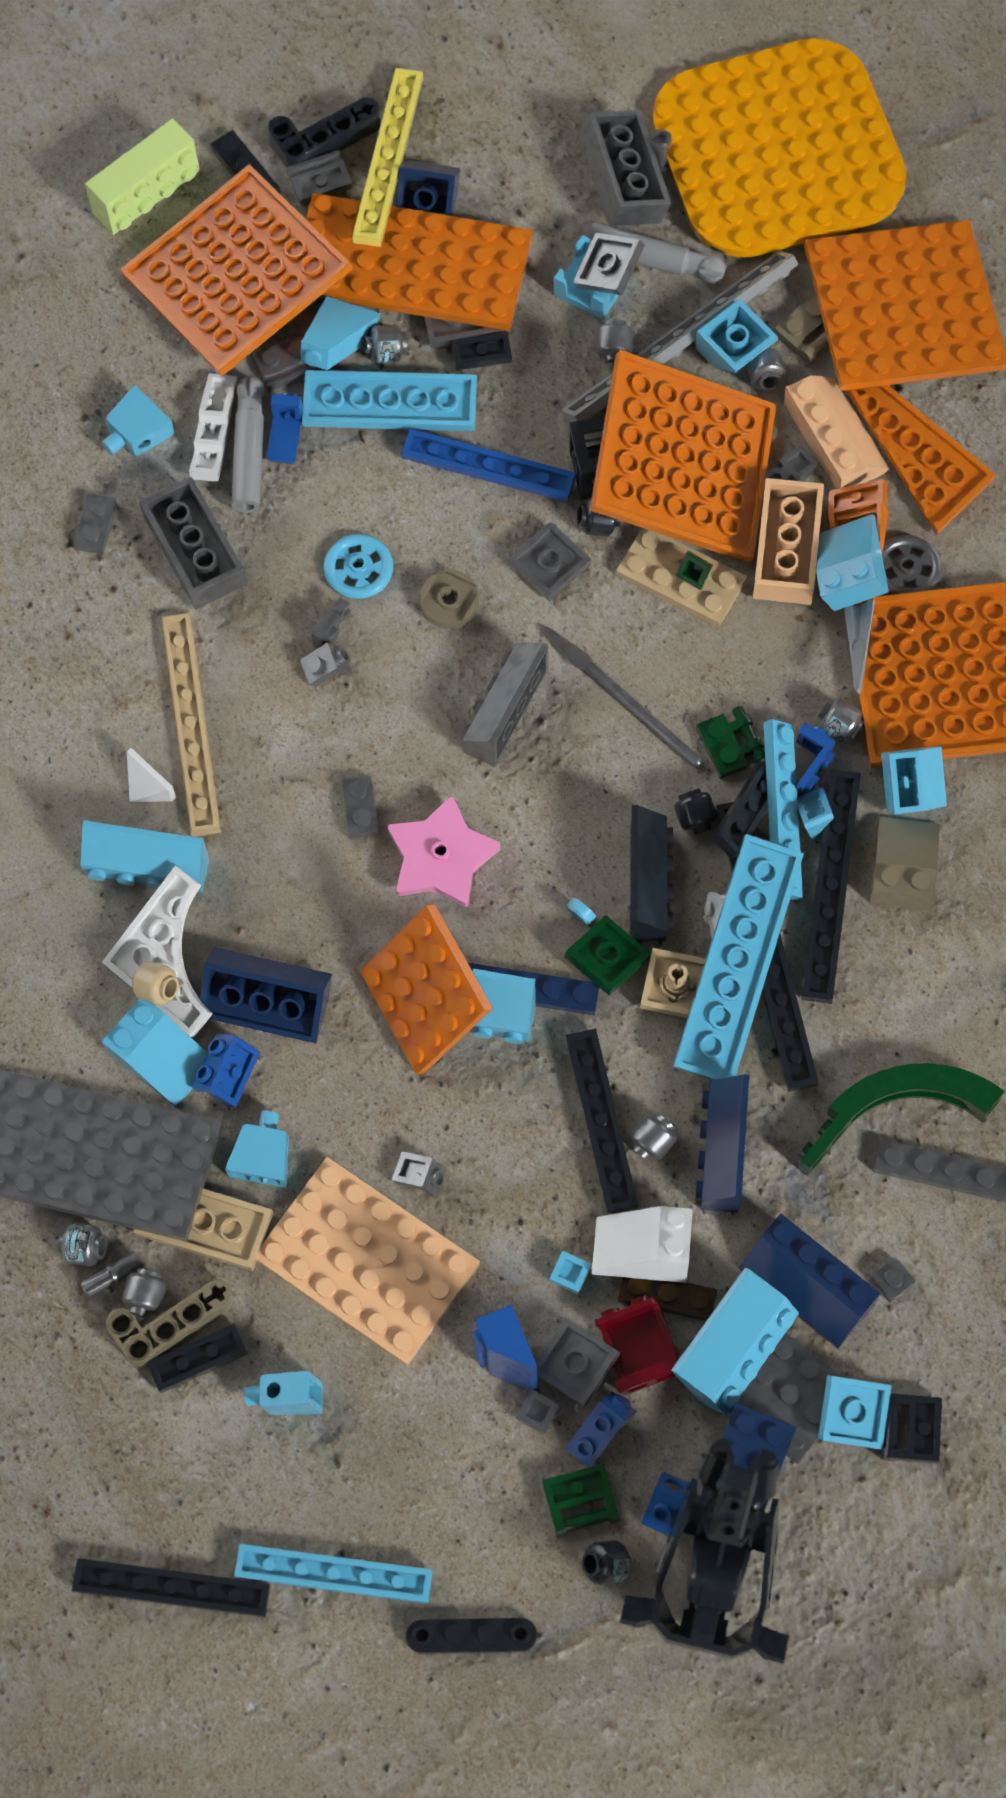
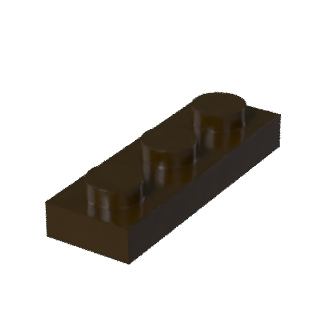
[618,1277,718,1321]

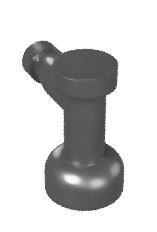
[649,130,672,173]

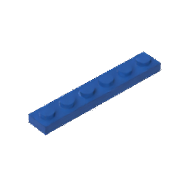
[401,428,576,503]

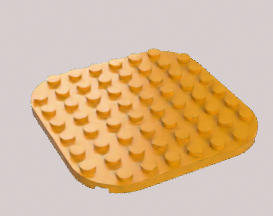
[653,38,906,257]

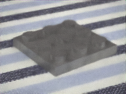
[730,1332,844,1464]

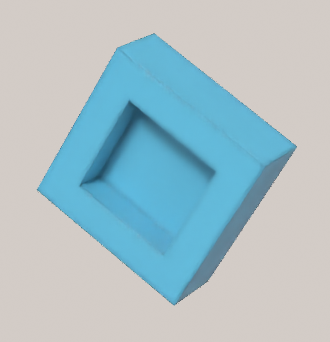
[549,1251,591,1294]

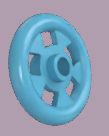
[324,534,393,599]

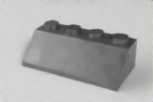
[460,643,549,767]

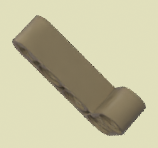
[106,1279,235,1368]

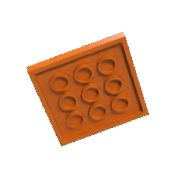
[360,904,493,1075]

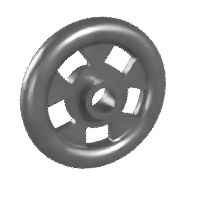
[882,535,942,595]

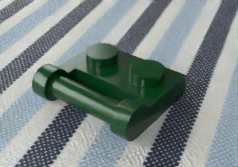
[542,1463,620,1538]

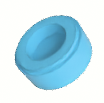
[566,897,596,925]

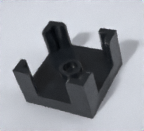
[569,416,605,500]

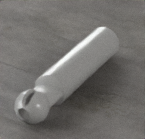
[588,222,726,283]
[231,376,265,513]

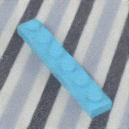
[764,719,803,900]
[234,1544,433,1604]

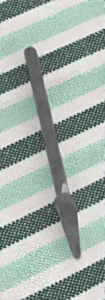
[543,626,702,768]

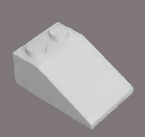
[592,1206,693,1283]

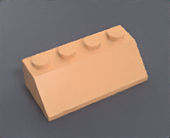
[784,375,890,489]

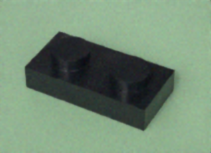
[451,332,512,371]

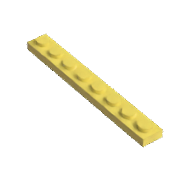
[353,68,423,247]

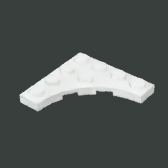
[102,865,213,1038]

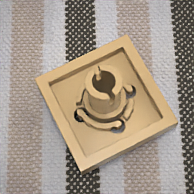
[640,948,706,1018]

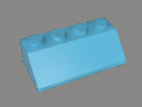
[80,820,210,893]
[672,1268,799,1416]

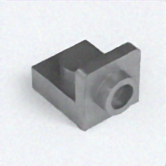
[392,1151,446,1197]

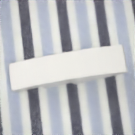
[189,373,237,482]

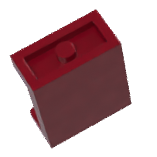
[594,1295,679,1396]

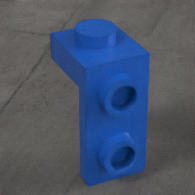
[266,393,303,464]
[796,723,836,797]
[566,1391,637,1467]

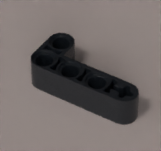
[268,98,380,168]

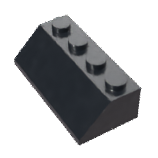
[630,805,673,941]

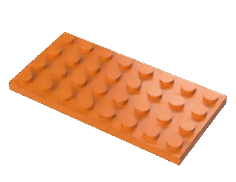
[306,193,533,331]

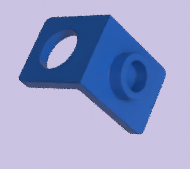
[641,1472,689,1535]

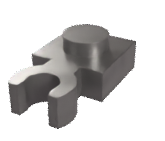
[766,444,819,481]
[311,597,351,648]

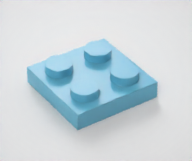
[818,1375,891,1450]

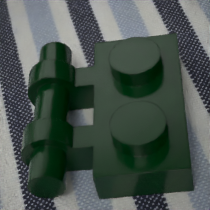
[696,706,765,779]

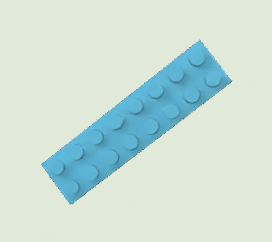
[672,834,804,1080]

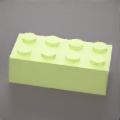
[85,118,200,235]

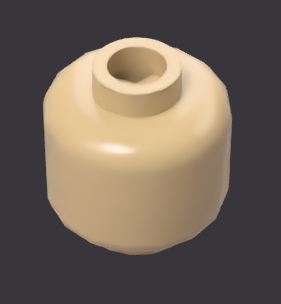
[132,962,179,1005]

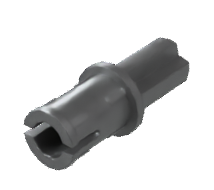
[81,1251,144,1297]

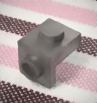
[300,642,352,687]

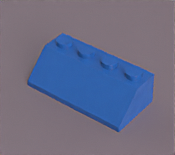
[472,1305,537,1391]

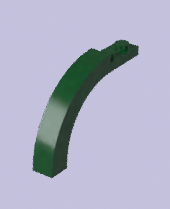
[798,1063,1005,1176]

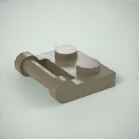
[774,293,828,364]

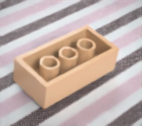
[753,478,824,605]

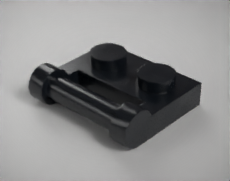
[880,1393,942,1464]

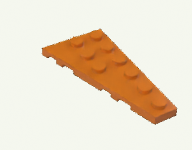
[846,385,996,536]

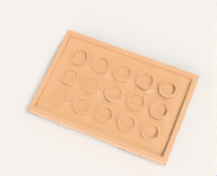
[256,1157,480,1366]

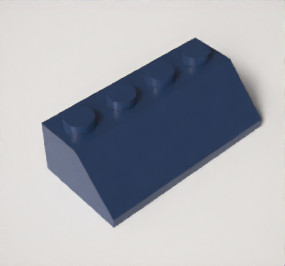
[200,947,332,1043]
[695,1074,749,1212]
[739,1213,881,1349]

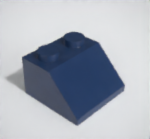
[396,160,461,216]

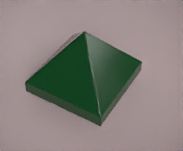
[676,550,713,590]

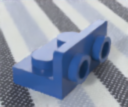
[192,1034,260,1107]

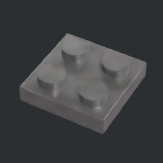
[573,233,645,295]
[508,522,591,601]
[536,1318,620,1408]

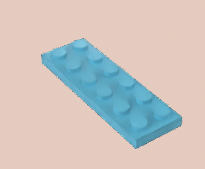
[302,370,477,431]

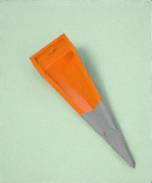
[828,479,889,695]

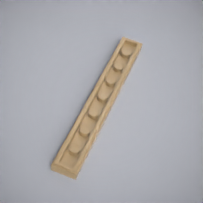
[161,612,221,837]

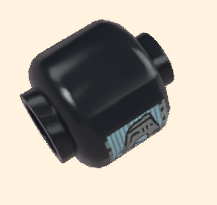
[582,1540,631,1585]

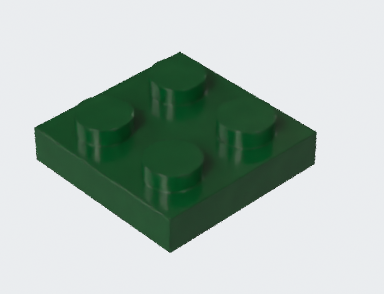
[564,915,651,996]

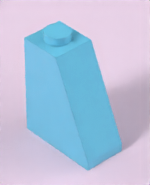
[300,296,380,370]

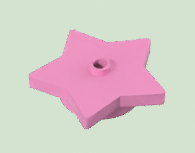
[388,797,500,907]

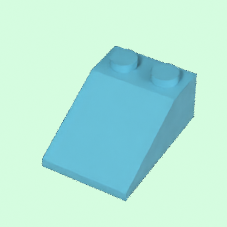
[816,514,889,611]
[469,969,536,1044]
[102,999,207,1108]

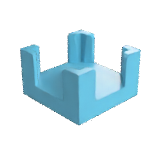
[554,235,631,321]

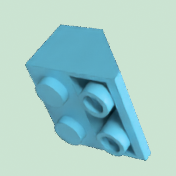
[881,746,947,814]

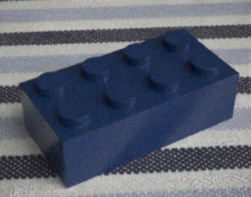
[700,1403,797,1512]

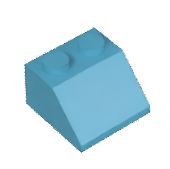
[695,299,778,373]

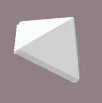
[127,748,176,802]

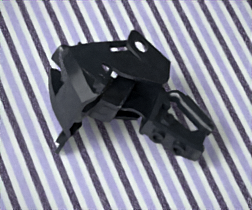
[619,1439,789,1664]

